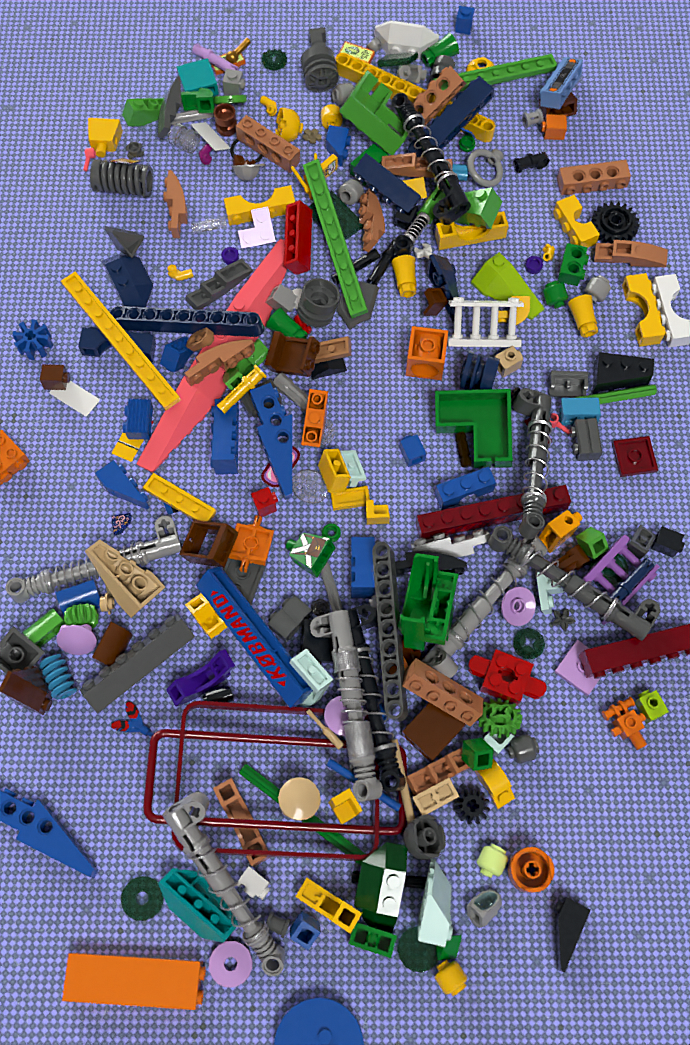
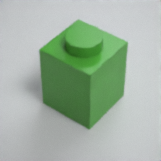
[575,527,610,559]

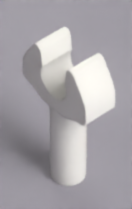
[414,243,432,260]

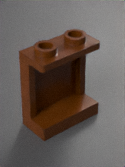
[264,331,320,377]
[401,703,466,763]

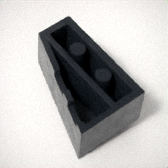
[592,352,654,394]

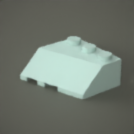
[418,859,453,947]

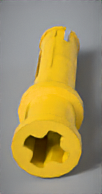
[217,364,267,414]

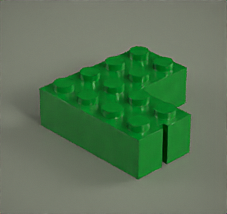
[435,389,513,468]

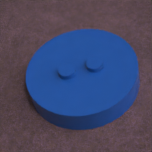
[274,997,364,1045]

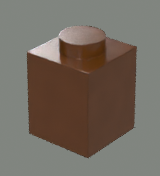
[40,364,70,390]

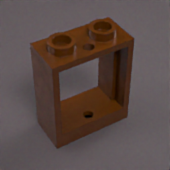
[179,520,239,568]

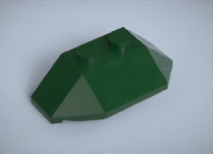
[354,842,408,933]

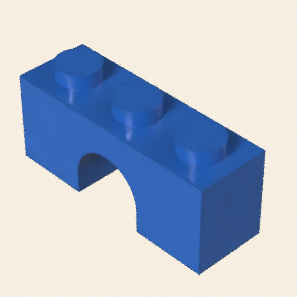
[434,467,496,510]

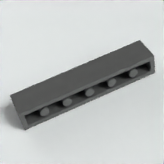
[80,614,195,714]

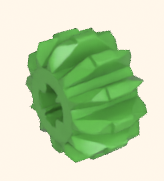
[64,603,99,628]

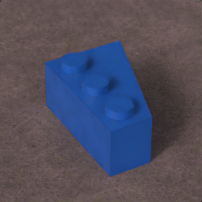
[351,537,376,599]

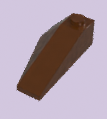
[0,666,52,715]

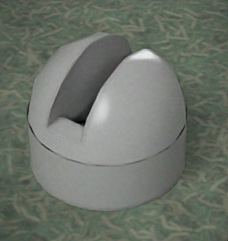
[367,37,381,52]

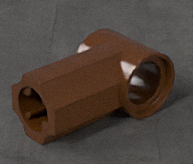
[554,545,591,573]

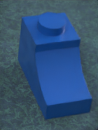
[160,336,196,373]

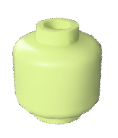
[477,844,508,878]

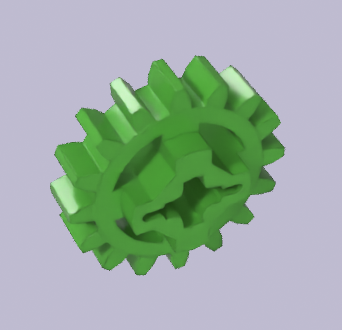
[477,698,522,738]

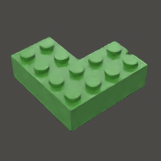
[339,70,408,155]

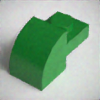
[181,88,215,113]

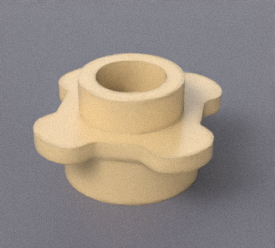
[100,593,115,615]

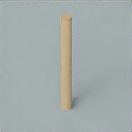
[390,739,415,824]

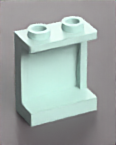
[290,649,333,708]

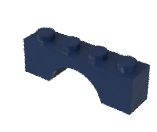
[78,327,157,362]

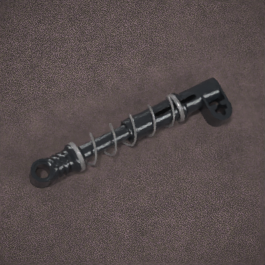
[392,93,471,225]
[348,604,406,792]

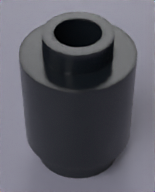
[203,685,234,711]

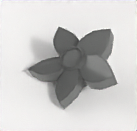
[552,609,576,632]

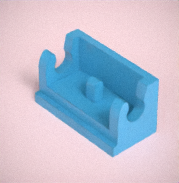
[559,398,601,425]

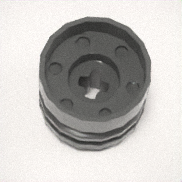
[300,45,339,92]
[297,278,340,327]

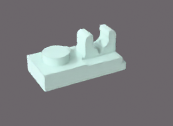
[340,450,366,487]

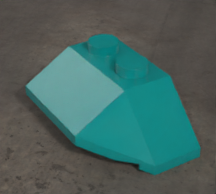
[158,868,238,943]

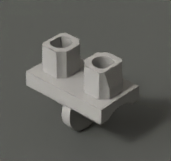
[397,63,427,83]

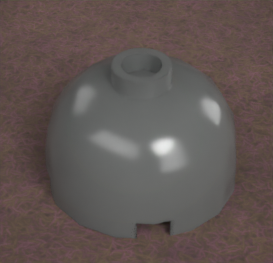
[403,815,446,860]

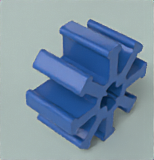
[12,319,53,360]

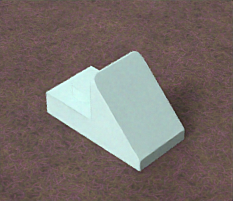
[537,572,564,615]

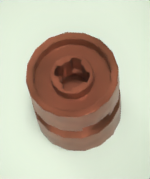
[214,103,237,136]

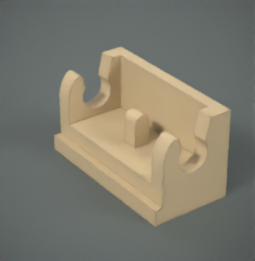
[411,778,460,816]

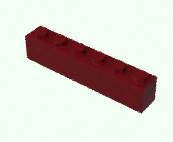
[579,624,690,679]

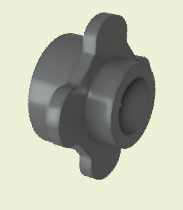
[126,142,144,159]

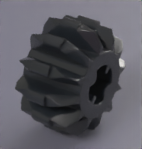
[454,788,490,825]

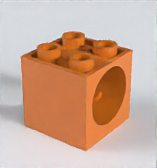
[406,326,449,381]

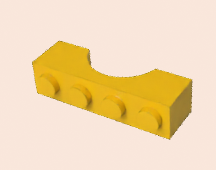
[224,185,295,226]
[435,211,509,250]
[622,273,666,347]

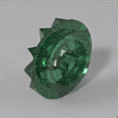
[261,47,287,71]
[513,627,545,659]

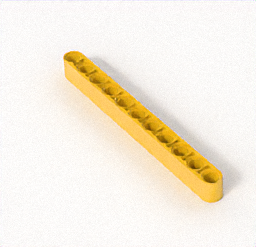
[335,53,496,142]

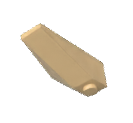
[85,539,165,618]

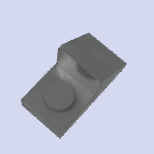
[627,525,657,559]

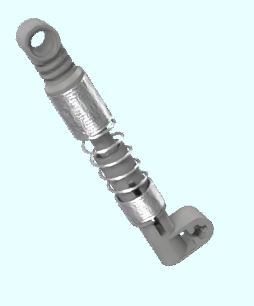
[310,610,383,802]

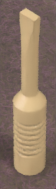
[306,709,344,750]

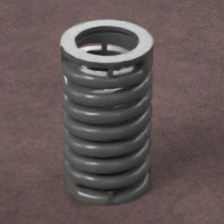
[90,160,153,197]

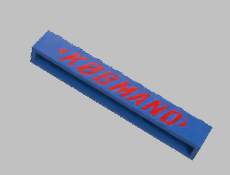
[196,567,313,708]

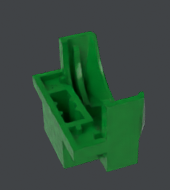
[398,553,458,651]

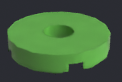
[214,95,247,104]

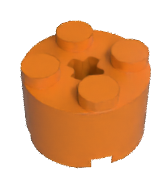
[508,847,555,893]

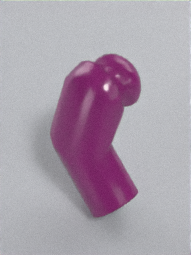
[199,143,213,165]

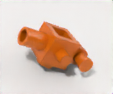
[601,696,648,750]

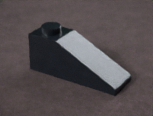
[554,897,591,972]

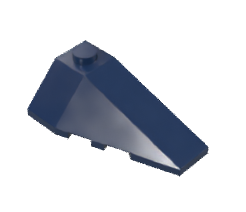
[427,254,462,326]

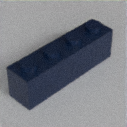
[353,153,421,215]

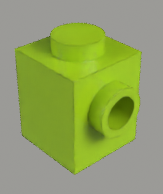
[635,690,669,724]

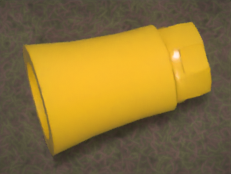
[391,255,417,298]
[567,294,598,338]

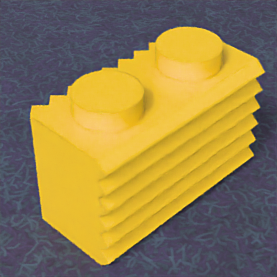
[318,449,351,493]

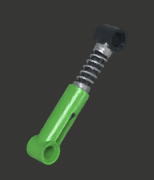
[394,179,452,258]

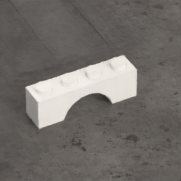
[651,274,690,348]

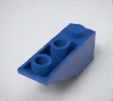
[95,460,149,509]

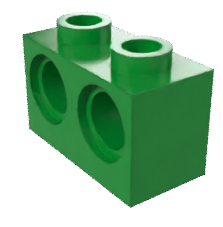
[557,243,589,286]

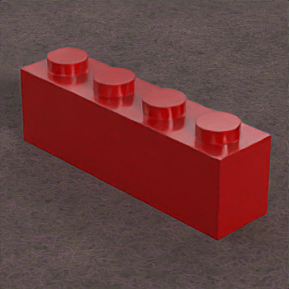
[283,200,313,275]

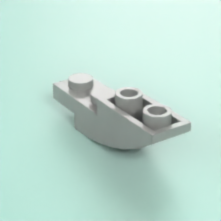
[411,529,490,557]

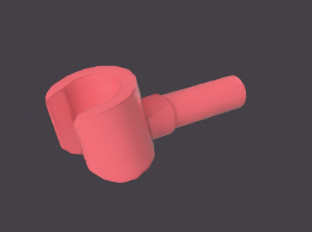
[83,148,96,171]
[550,413,570,435]

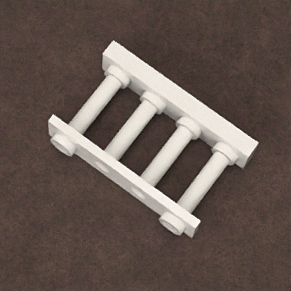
[447,297,524,347]

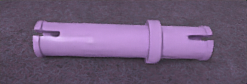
[192,43,239,71]

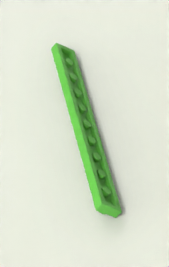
[303,159,369,318]

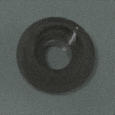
[311,599,330,616]

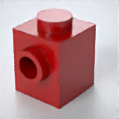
[251,487,278,517]

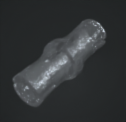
[191,216,227,235]

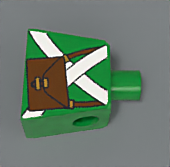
[286,533,336,578]

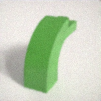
[223,339,269,391]

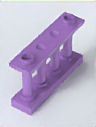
[582,534,660,625]

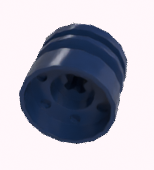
[460,351,500,390]

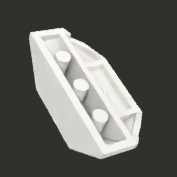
[375,21,439,60]

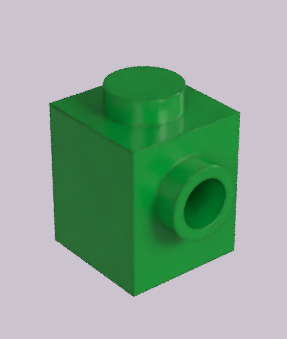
[461,738,494,771]

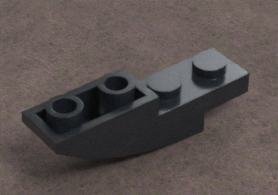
[387,551,468,577]

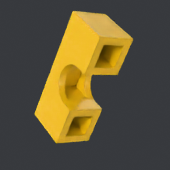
[553,195,600,248]

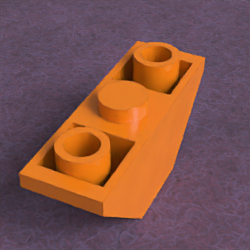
[301,389,328,448]

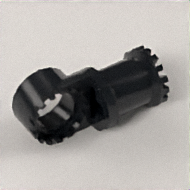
[513,151,550,173]

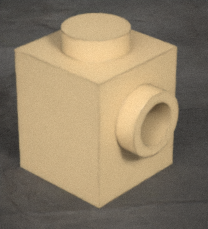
[494,346,523,378]

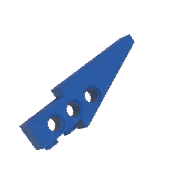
[250,383,293,500]
[0,788,98,878]

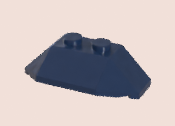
[102,254,153,307]

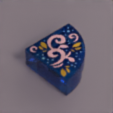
[112,513,132,536]

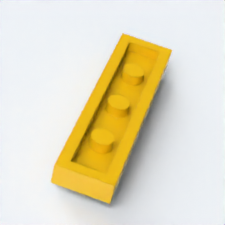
[143,473,217,522]

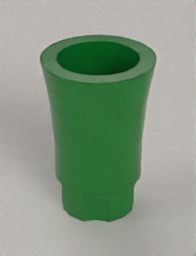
[421,33,459,67]
[266,308,308,339]

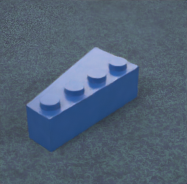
[210,399,239,475]

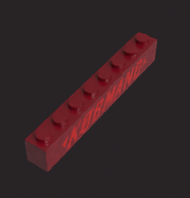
[416,485,571,540]

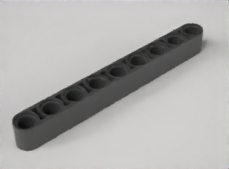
[372,542,408,722]

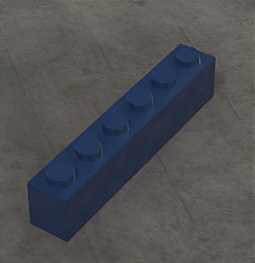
[408,76,494,157]

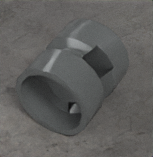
[429,55,455,82]

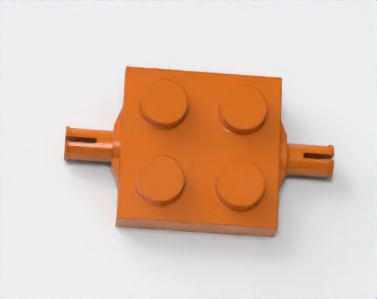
[229,515,274,573]

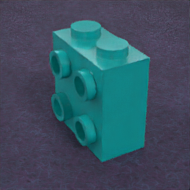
[176,58,219,96]

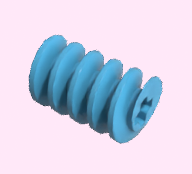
[39,654,78,700]

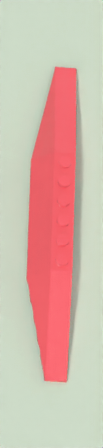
[136,239,287,473]

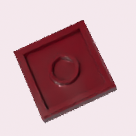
[612,436,658,477]

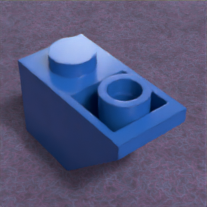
[326,125,352,166]

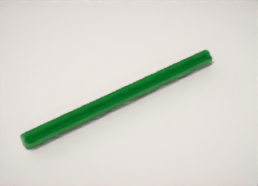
[239,764,366,866]

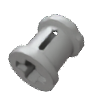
[522,109,543,128]

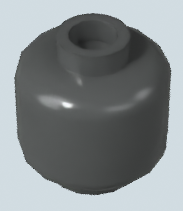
[507,734,539,764]

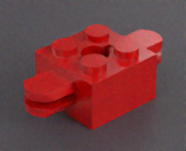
[468,649,547,706]

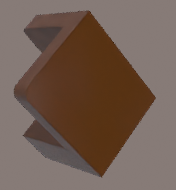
[423,288,448,316]

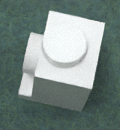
[237,866,270,900]

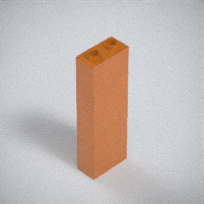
[62,953,206,1010]

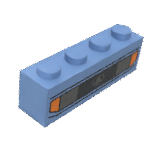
[539,57,583,109]

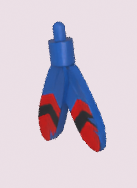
[111,702,153,737]

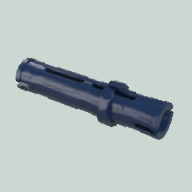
[609,558,654,601]

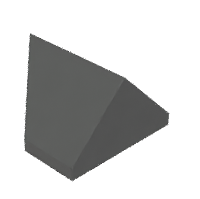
[105,226,144,258]

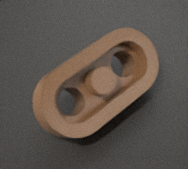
[186,327,214,352]

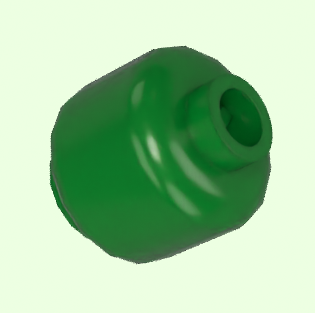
[542,281,569,309]

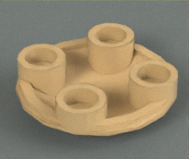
[278,777,321,821]

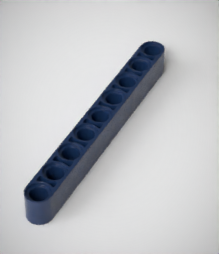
[110,306,265,337]

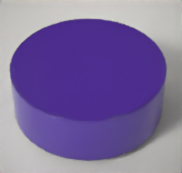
[221,247,239,265]
[525,256,543,274]

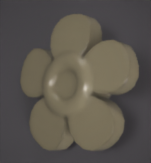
[303,129,322,144]

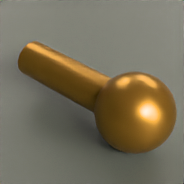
[226,38,251,64]

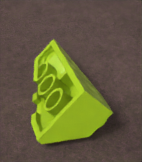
[471,252,545,320]

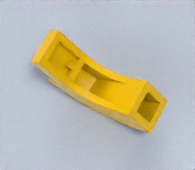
[295,878,362,933]

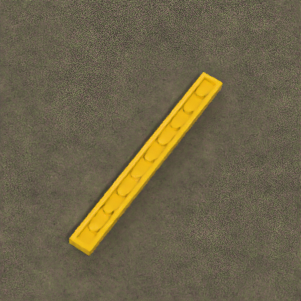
[61,271,181,411]

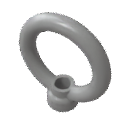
[467,149,503,187]

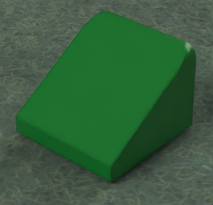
[436,935,462,960]

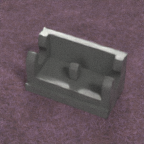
[548,370,588,398]

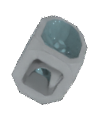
[467,890,502,928]

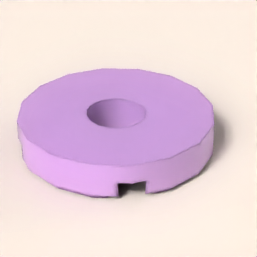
[209,941,253,987]

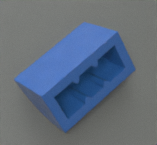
[55,579,101,615]

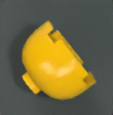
[275,107,303,143]

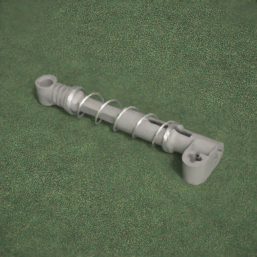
[421,536,548,678]
[162,792,286,976]

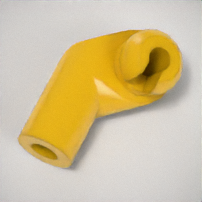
[260,95,277,116]
[542,244,555,262]
[167,264,193,281]

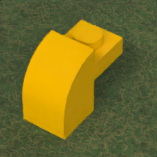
[498,296,530,326]
[185,593,227,639]
[475,759,515,809]

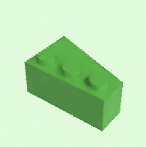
[450,187,502,229]

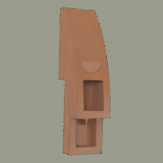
[163,170,188,238]
[358,189,385,252]
[594,240,668,267]
[185,339,255,386]

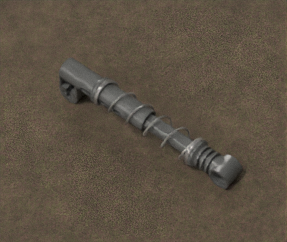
[512,388,552,539]
[488,525,661,641]

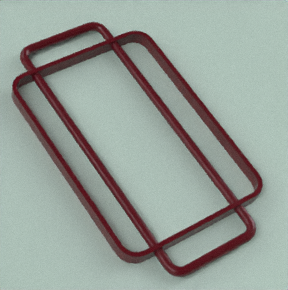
[143,701,407,861]

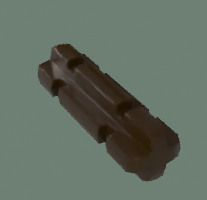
[455,432,472,468]

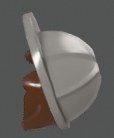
[232,154,265,181]

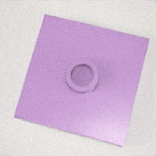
[554,640,600,696]

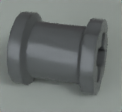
[266,911,291,939]

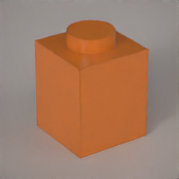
[541,114,567,140]

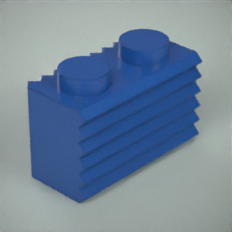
[123,399,153,440]

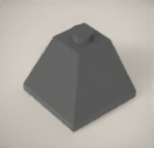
[0,626,45,674]

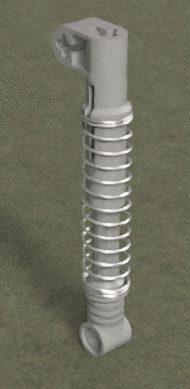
[5,516,182,603]

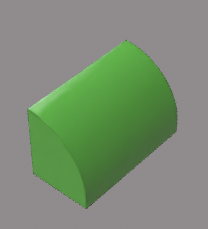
[22,608,65,648]

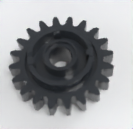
[591,201,640,243]

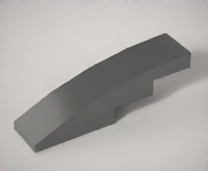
[158,76,182,138]
[185,259,253,310]

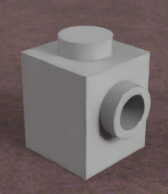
[222,69,246,96]
[265,284,297,313]

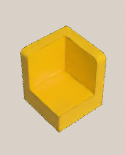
[366,500,390,525]
[328,788,362,824]

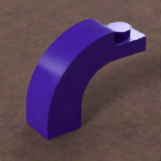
[166,649,235,707]

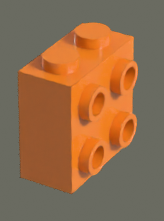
[0,429,30,485]

